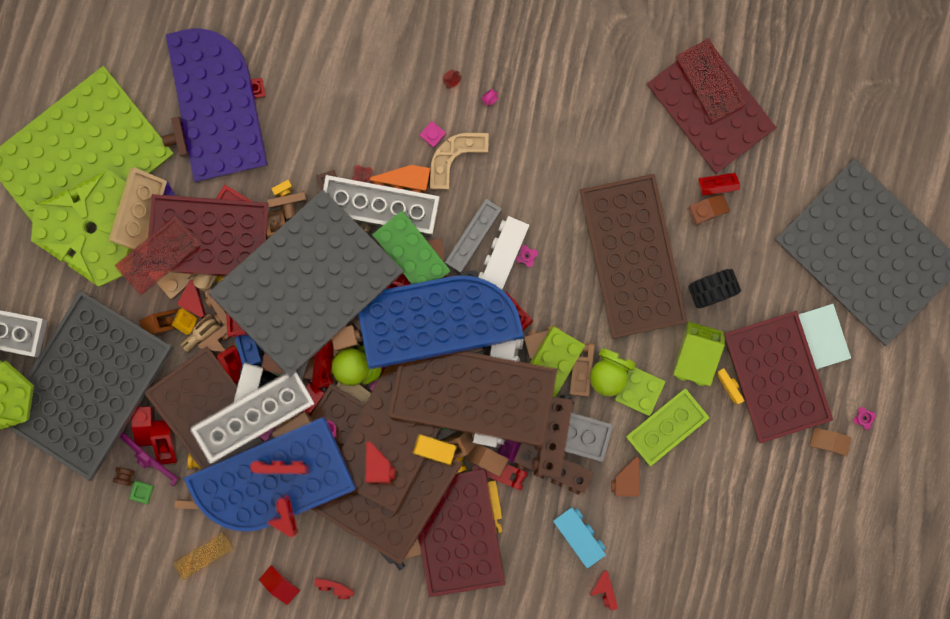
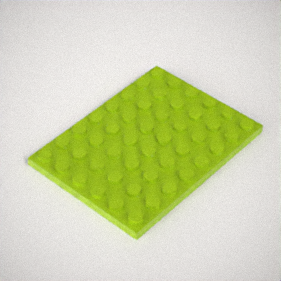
[0,66,175,222]

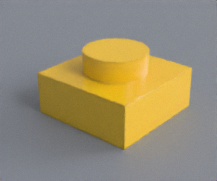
[271,180,293,197]
[172,308,197,335]

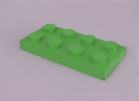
[372,210,451,284]

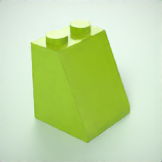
[673,321,725,386]

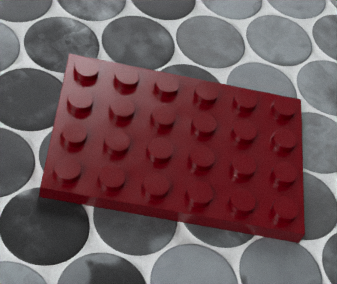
[646,38,777,174]
[146,194,268,276]
[724,310,833,444]
[419,469,506,597]

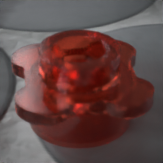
[443,70,462,89]
[352,165,373,183]

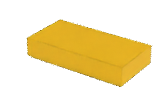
[413,434,456,465]

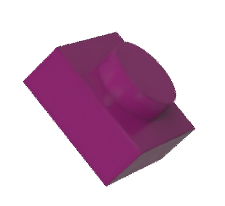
[497,440,520,463]

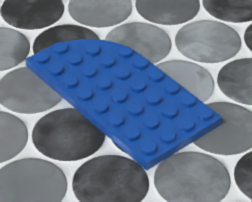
[358,276,524,369]
[184,417,356,532]

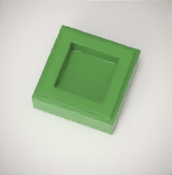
[129,480,154,504]

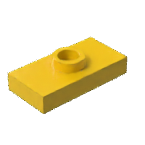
[716,368,744,405]

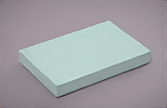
[799,304,851,369]

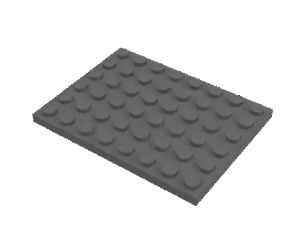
[775,158,950,346]
[208,190,404,378]
[7,290,174,481]

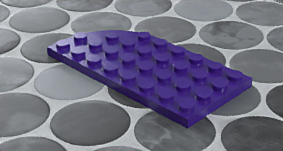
[165,28,268,183]

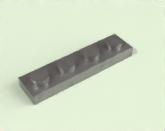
[445,199,502,273]

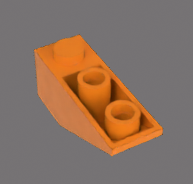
[370,165,430,193]

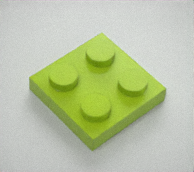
[614,368,666,416]

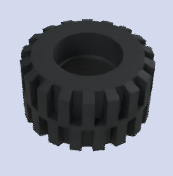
[688,269,741,309]

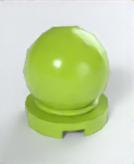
[332,346,382,386]
[589,348,636,397]

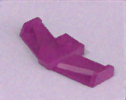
[118,431,180,487]

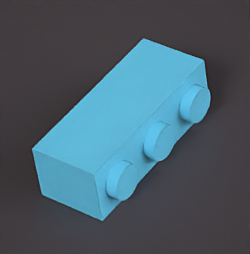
[553,507,606,569]

